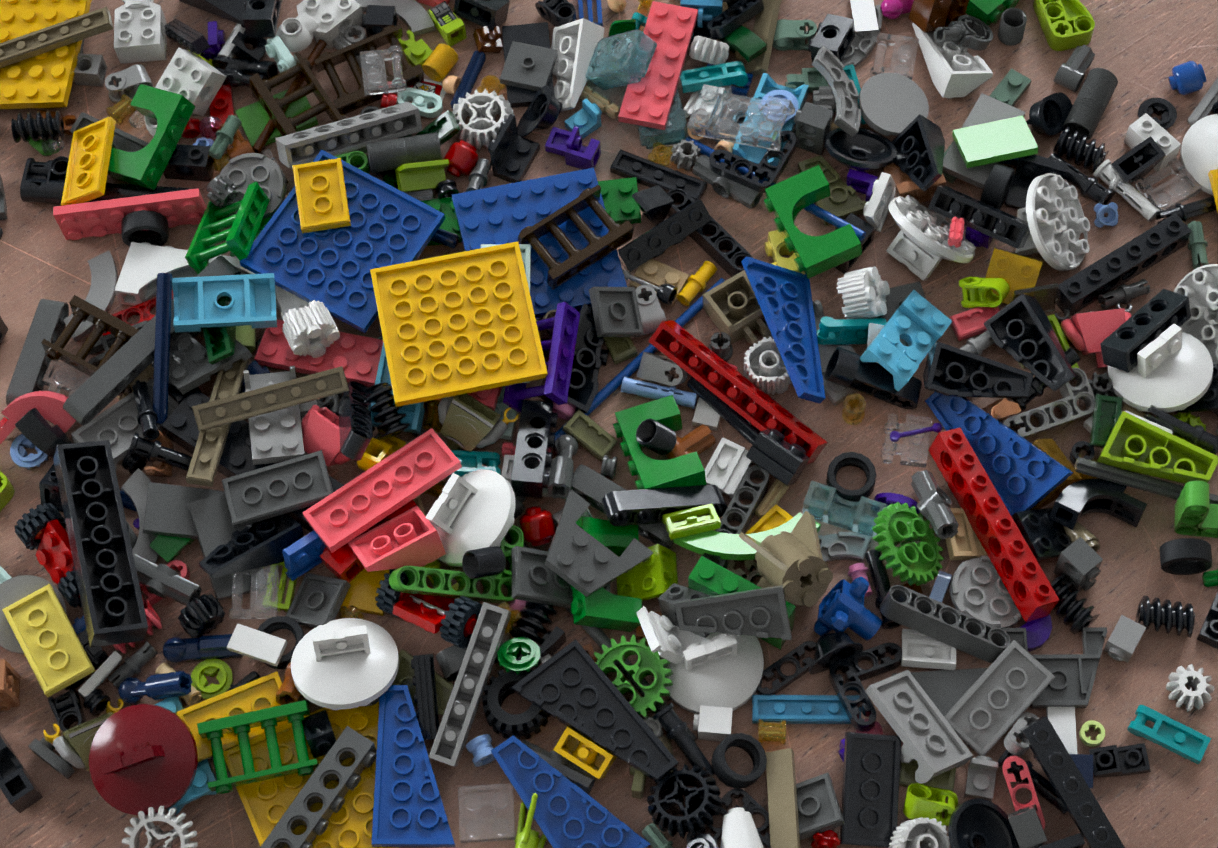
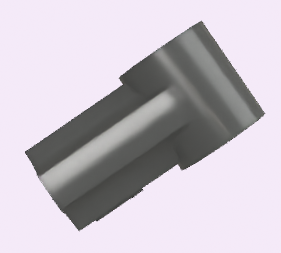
[1054,45,1095,92]

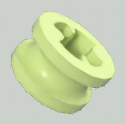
[1079,720,1105,747]

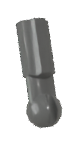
[548,434,579,499]

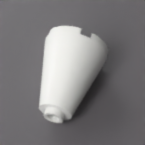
[720,807,764,848]

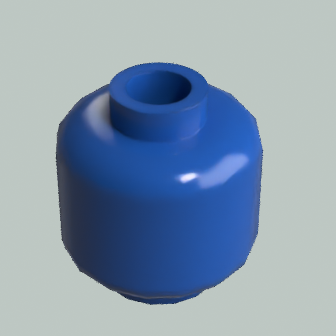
[1168,61,1206,95]

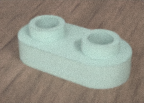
[265,35,297,73]
[397,87,443,118]

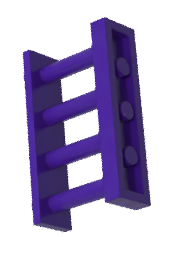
[503,302,580,413]

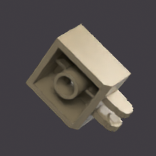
[703,270,771,347]

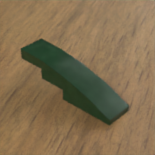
[203,296,236,365]

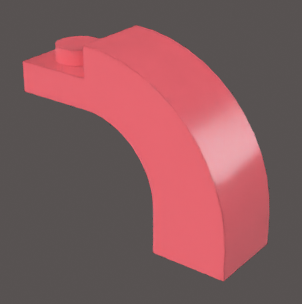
[0,391,76,444]

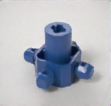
[814,577,882,641]

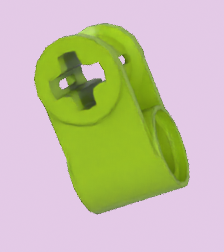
[959,277,1010,308]
[903,783,958,826]

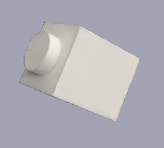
[693,705,733,741]

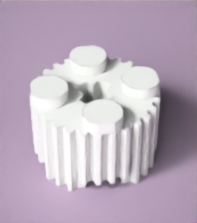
[836,266,890,319]
[282,300,340,358]
[743,337,791,395]
[889,817,950,848]

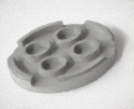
[858,73,929,136]
[216,153,287,219]
[950,555,1022,629]
[0,575,67,654]

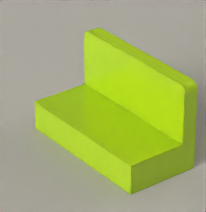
[395,159,449,193]

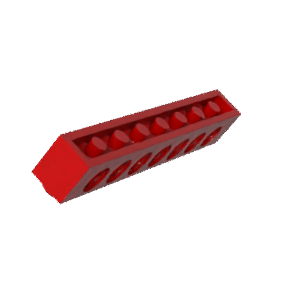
[648,320,828,464]
[928,428,1059,622]

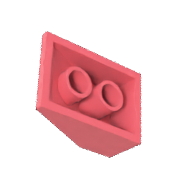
[348,506,446,572]

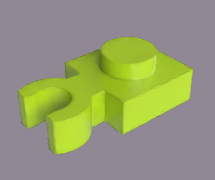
[398,30,433,68]

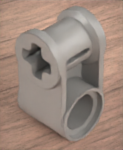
[105,64,153,104]
[635,285,666,336]
[637,352,688,386]

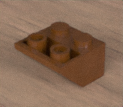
[908,0,969,33]

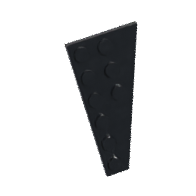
[512,639,678,782]

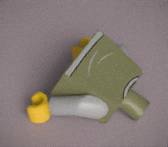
[438,393,519,452]
[43,699,124,771]

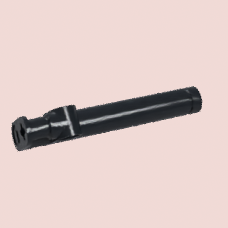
[20,156,189,204]

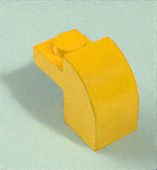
[357,432,406,471]

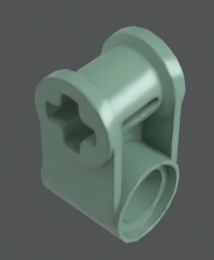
[773,19,817,51]

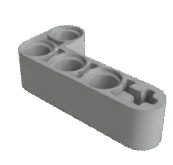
[1001,368,1095,438]

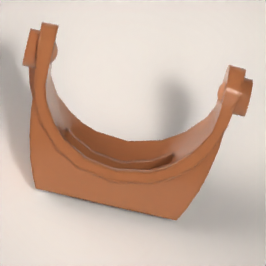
[982,397,1021,421]
[144,430,174,477]

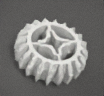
[452,88,514,150]
[122,806,198,848]

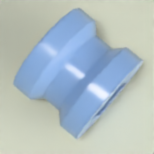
[466,734,495,767]

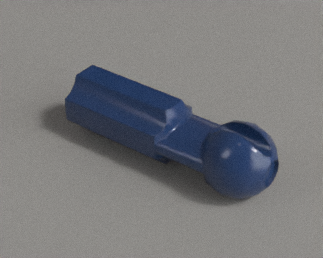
[163,634,243,663]
[118,671,192,704]

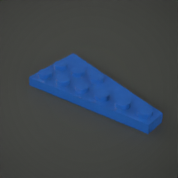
[741,256,826,404]
[925,392,1073,516]
[371,685,455,847]
[490,735,651,848]

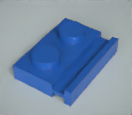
[283,531,327,581]

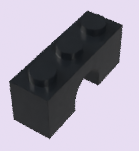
[0,732,43,813]

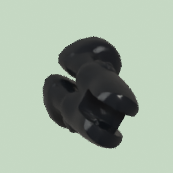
[212,57,278,99]

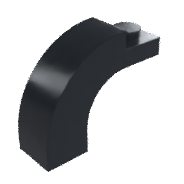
[1049,479,1147,530]

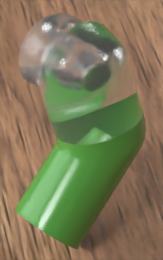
[28,138,64,156]

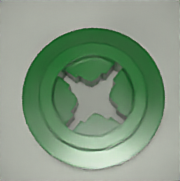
[498,637,541,675]

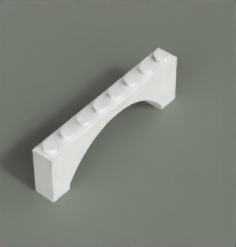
[114,242,309,320]

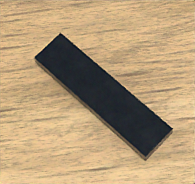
[610,149,707,201]

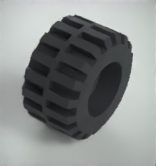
[482,669,550,740]

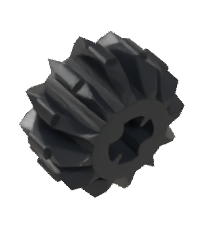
[178,594,226,638]

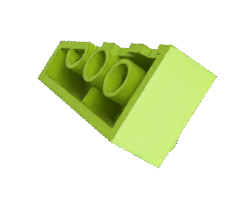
[1097,411,1218,484]

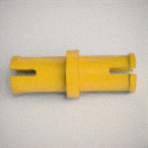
[676,261,717,306]

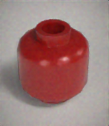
[443,140,479,178]
[519,506,556,546]

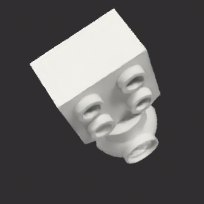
[114,0,167,64]
[275,0,363,52]
[144,47,227,137]

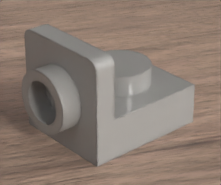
[964,756,999,802]

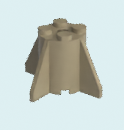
[739,511,833,607]

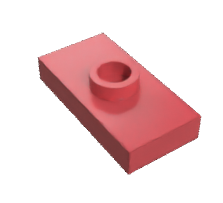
[949,306,1000,341]

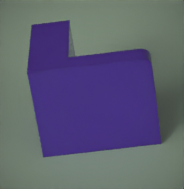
[565,138,601,170]

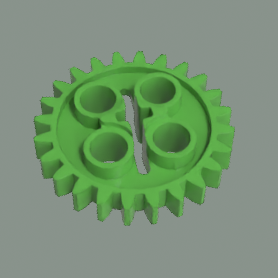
[872,502,944,586]
[594,635,673,720]

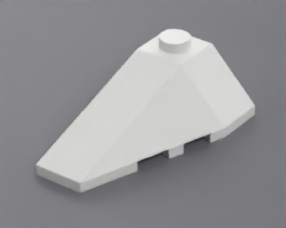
[551,18,604,112]
[912,23,993,99]

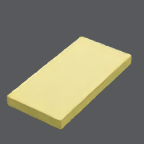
[2,584,96,698]

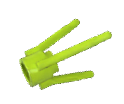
[514,793,547,848]

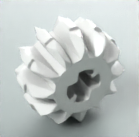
[689,35,729,65]
[1166,664,1214,712]

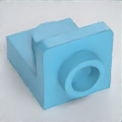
[564,99,602,139]

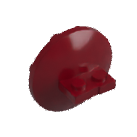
[89,704,198,815]

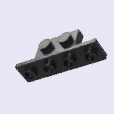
[618,199,712,272]

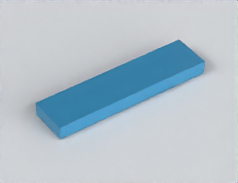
[752,695,861,724]

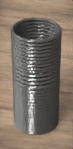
[1063,68,1118,141]
[366,132,442,174]

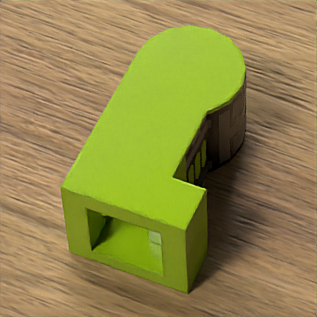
[428,1,467,47]

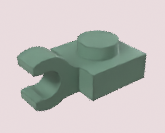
[785,67,829,93]

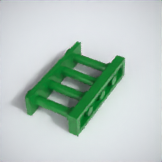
[185,182,270,274]
[197,700,319,794]

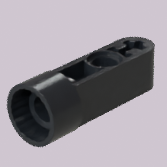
[825,347,922,409]

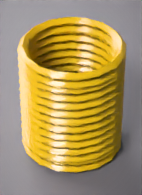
[422,43,459,82]

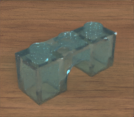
[802,480,887,537]

